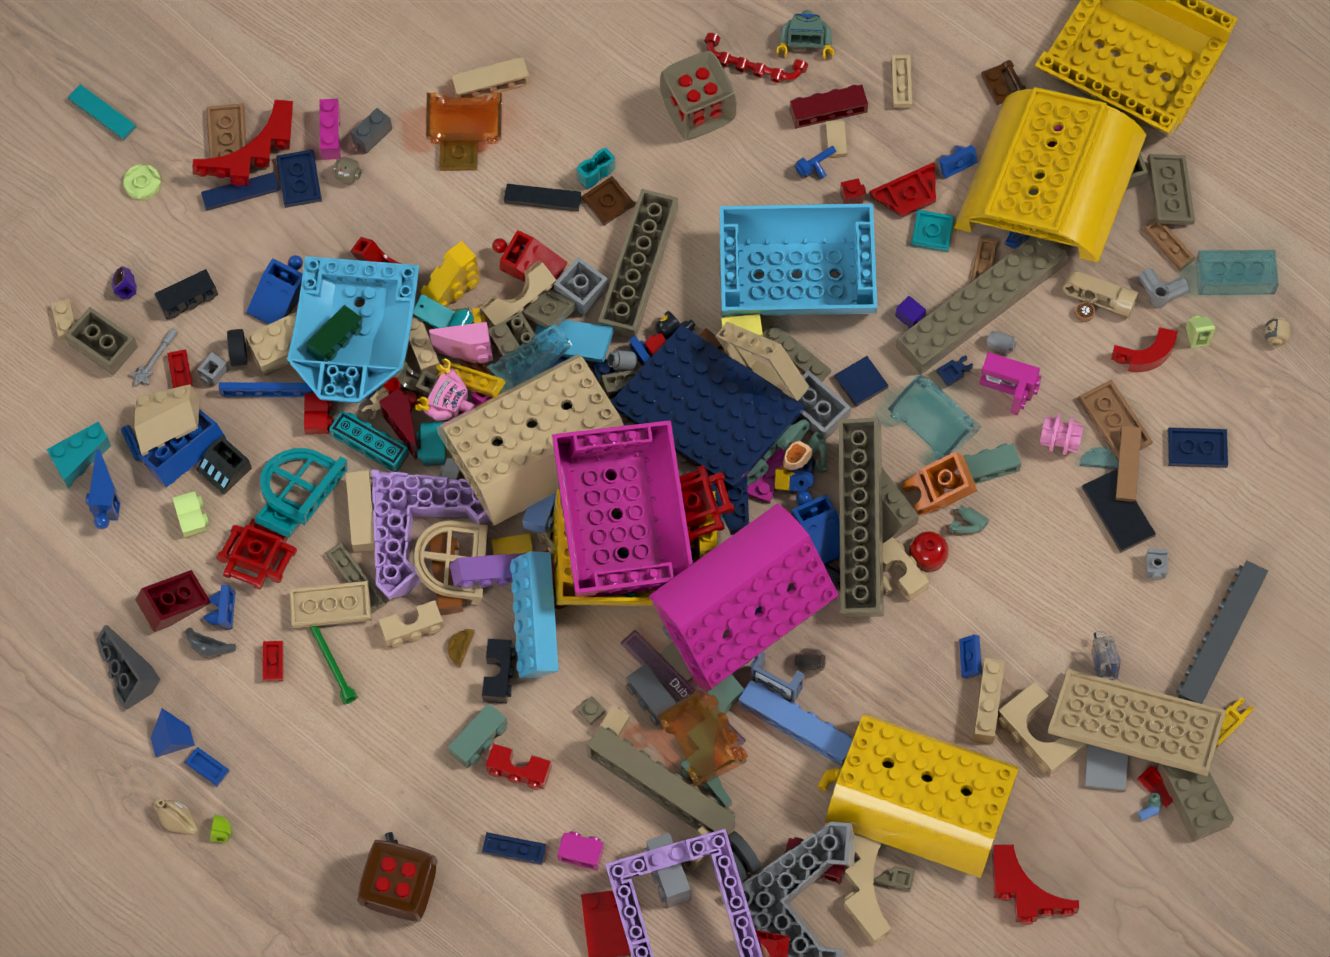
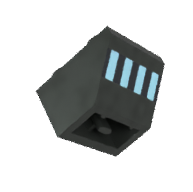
[196,435,252,495]

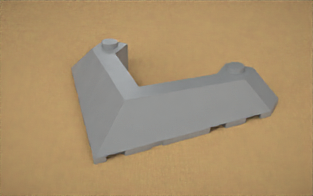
[742,822,855,957]

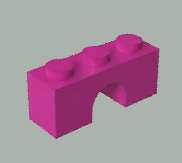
[319,98,341,160]

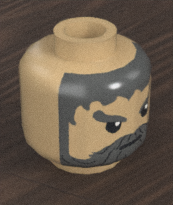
[1264,317,1291,347]

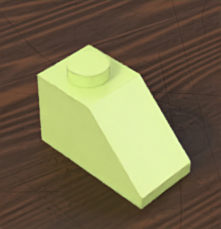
[1186,316,1215,348]

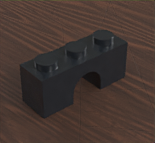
[482,639,516,704]

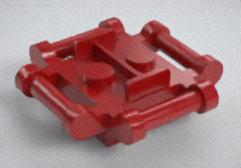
[679,465,735,543]
[216,518,297,590]

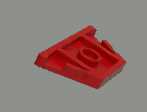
[869,162,936,217]

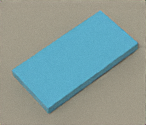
[532,320,614,363]

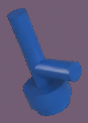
[794,146,836,179]

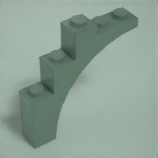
[680,675,744,808]

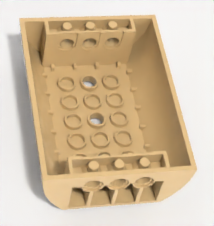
[437,354,624,526]

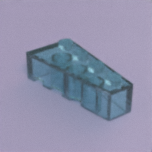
[487,324,572,390]

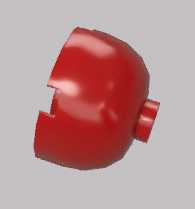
[909,531,949,572]

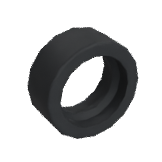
[227,329,248,367]

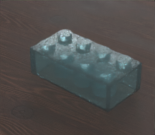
[1196,250,1278,295]

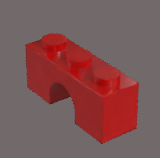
[485,743,552,790]

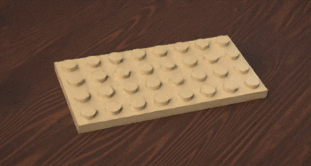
[1048,669,1226,776]

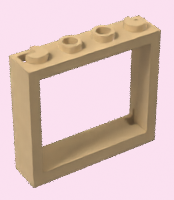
[715,322,809,402]

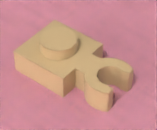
[361,385,389,420]

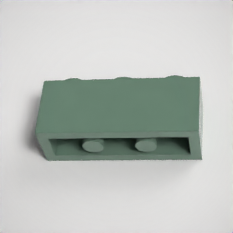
[964,443,1021,484]
[448,703,508,768]

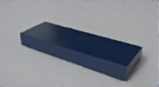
[482,832,546,865]

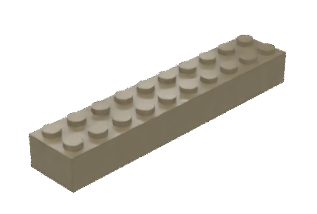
[896,236,1068,375]
[839,418,884,618]

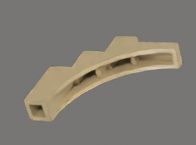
[843,833,891,946]

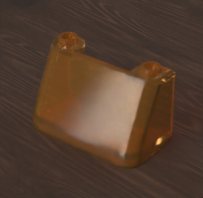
[426,93,504,144]

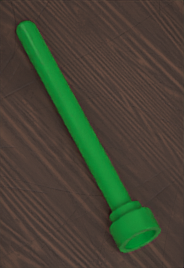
[309,626,358,704]

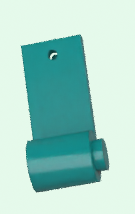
[413,294,474,329]

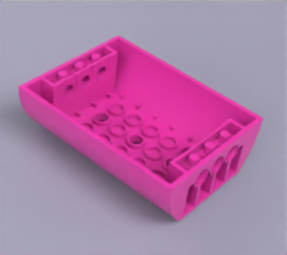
[552,420,693,597]
[649,503,838,691]

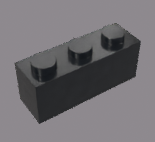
[154,269,218,320]

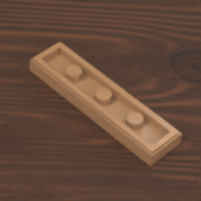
[1115,425,1142,502]

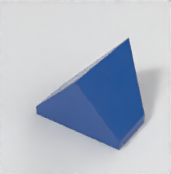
[151,708,195,757]

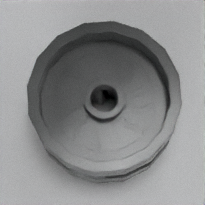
[728,831,761,882]

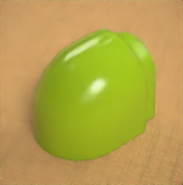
[210,814,232,843]

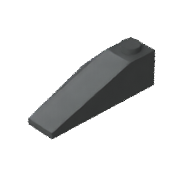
[96,625,160,709]

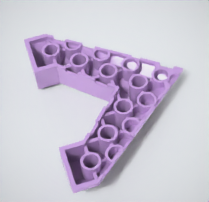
[372,470,491,599]

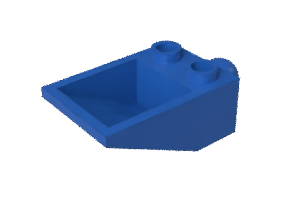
[246,255,303,325]
[86,450,121,529]
[791,491,840,565]

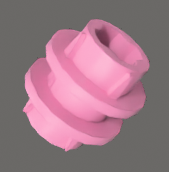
[1040,414,1084,455]

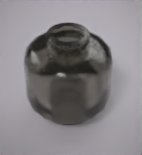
[795,648,826,675]

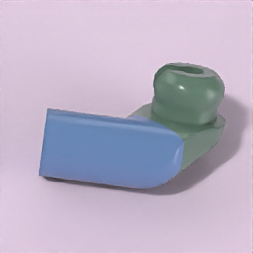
[1138,793,1162,821]

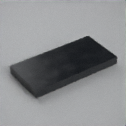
[1082,469,1156,553]

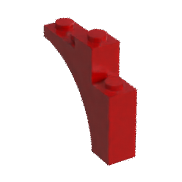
[992,844,1079,925]

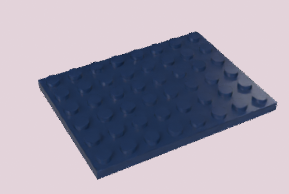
[611,325,805,490]

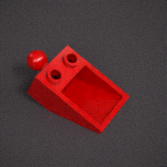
[492,230,567,290]

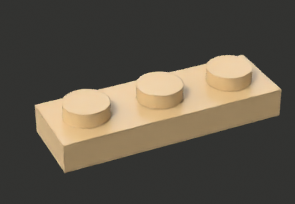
[891,55,912,108]

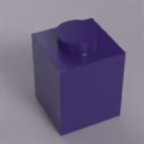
[895,296,926,328]

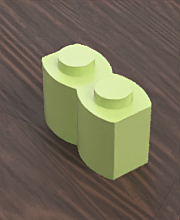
[173,491,209,538]

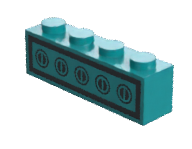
[329,411,409,472]

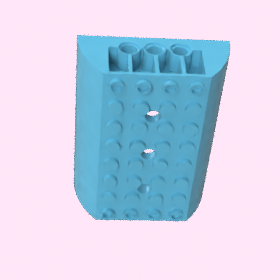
[720,204,877,317]

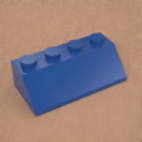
[138,409,227,487]

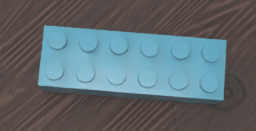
[510,552,559,678]

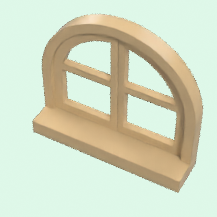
[413,521,488,605]

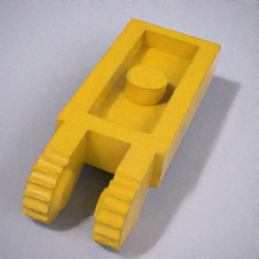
[1216,697,1254,748]

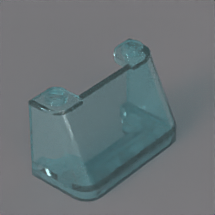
[888,374,982,460]

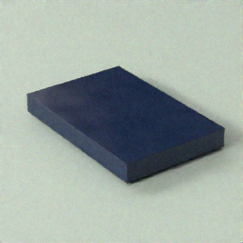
[276,149,322,208]
[1167,427,1228,468]

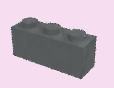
[626,664,682,730]

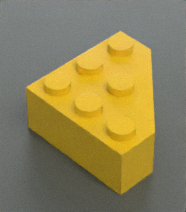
[420,241,480,308]

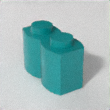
[577,148,615,188]

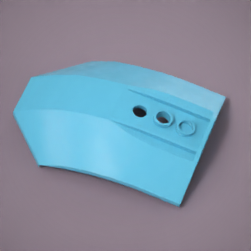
[286,256,419,403]

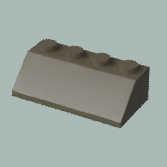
[882,468,919,543]

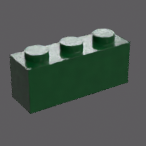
[306,305,362,362]

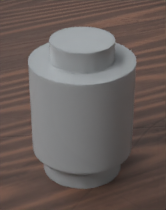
[986,331,1017,355]
[608,350,638,371]

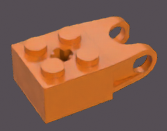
[901,451,977,515]

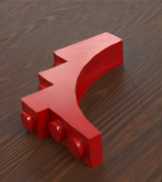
[192,100,293,186]

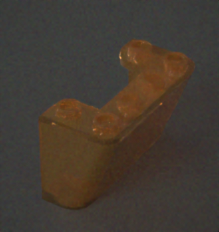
[658,690,748,787]

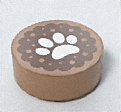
[1075,302,1095,322]

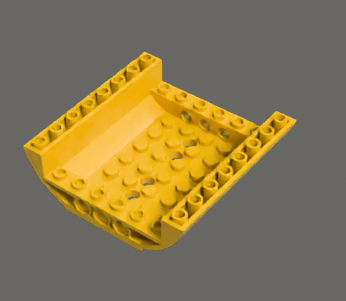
[1035,0,1238,135]
[954,87,1146,263]

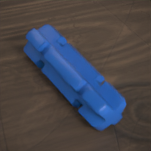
[121,425,141,461]

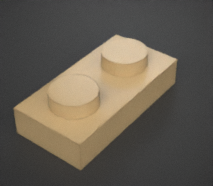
[51,299,76,340]

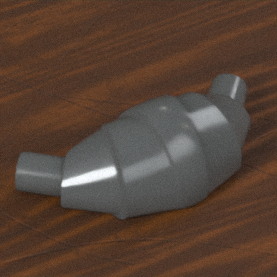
[185,628,236,658]

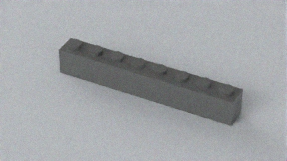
[1176,560,1268,704]

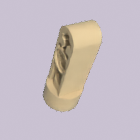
[1063,271,1139,318]

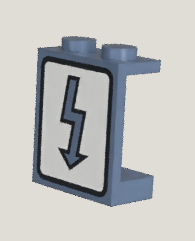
[750,652,805,702]

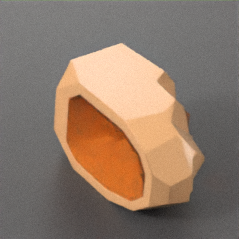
[783,441,812,471]

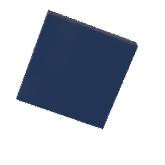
[835,356,889,407]

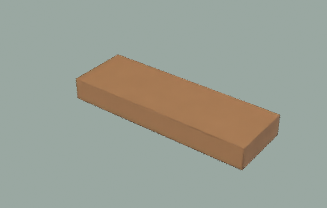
[1143,219,1196,271]
[970,237,998,283]

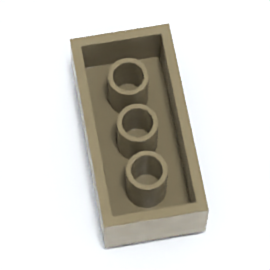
[1157,764,1234,842]

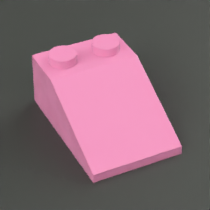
[429,322,493,364]

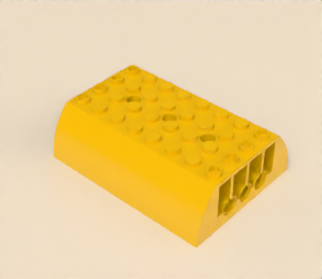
[825,713,1019,878]

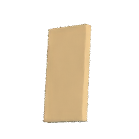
[289,581,372,629]

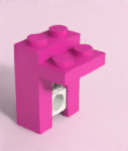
[979,352,1042,415]

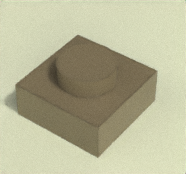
[577,696,606,725]

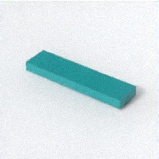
[68,84,136,140]

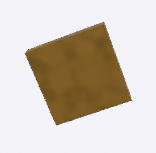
[439,134,478,171]

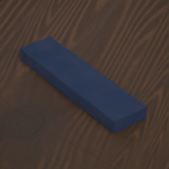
[201,172,279,211]

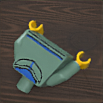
[776,10,834,60]

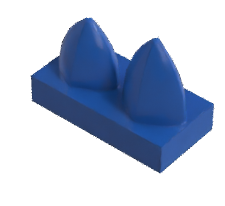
[939,145,978,179]
[203,585,236,630]

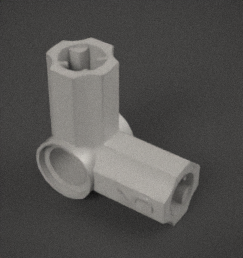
[1138,268,1189,308]

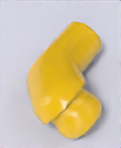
[817,768,841,792]

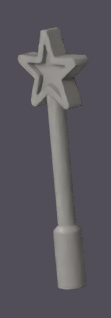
[131,328,178,387]

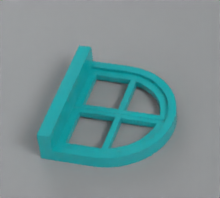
[260,448,347,526]

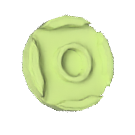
[123,164,161,200]

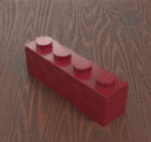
[790,84,868,129]

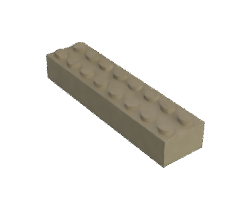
[598,189,678,339]
[587,726,735,836]

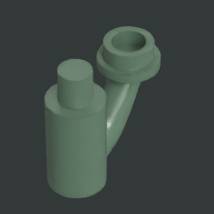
[806,432,828,473]
[948,505,989,535]

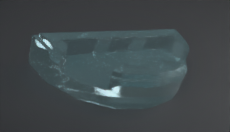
[1079,447,1118,469]

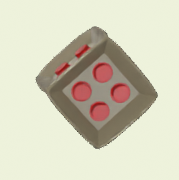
[660,51,737,140]

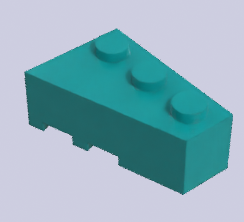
[46,421,111,489]

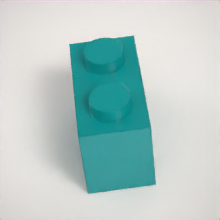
[417,421,446,466]

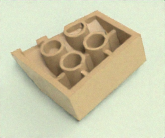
[134,385,200,456]

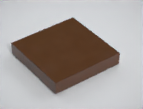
[582,176,635,226]

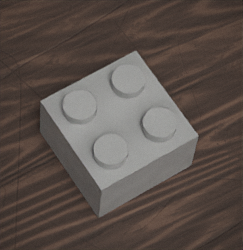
[554,257,609,315]

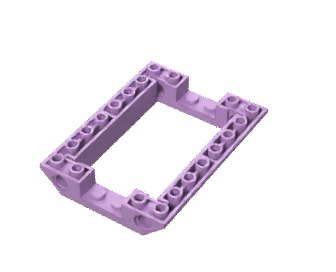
[605,829,763,957]

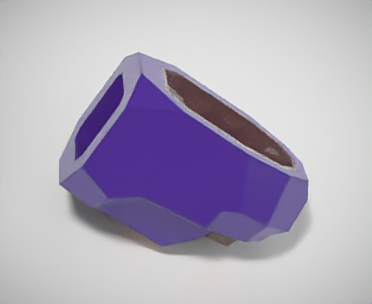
[112,266,137,299]

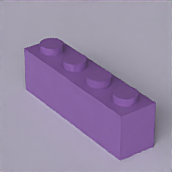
[450,553,525,589]

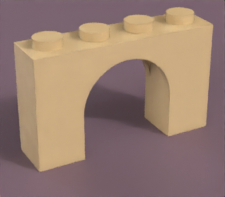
[997,681,1088,776]

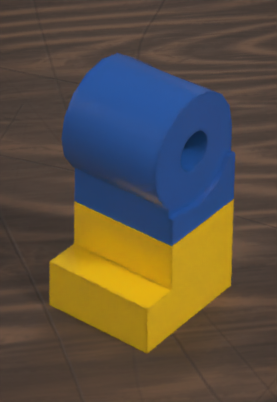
[775,466,815,492]

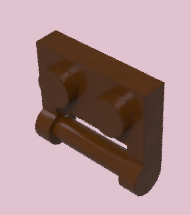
[981,60,1026,106]

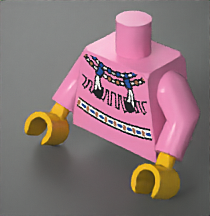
[415,359,475,421]

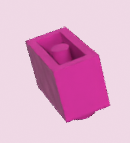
[557,831,604,871]

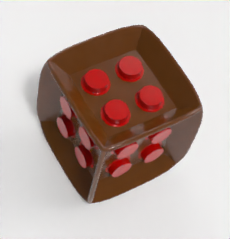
[357,840,438,922]

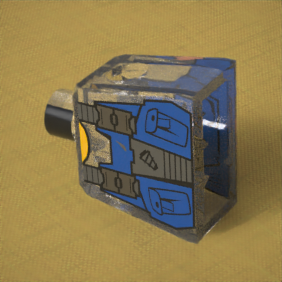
[1091,630,1121,680]

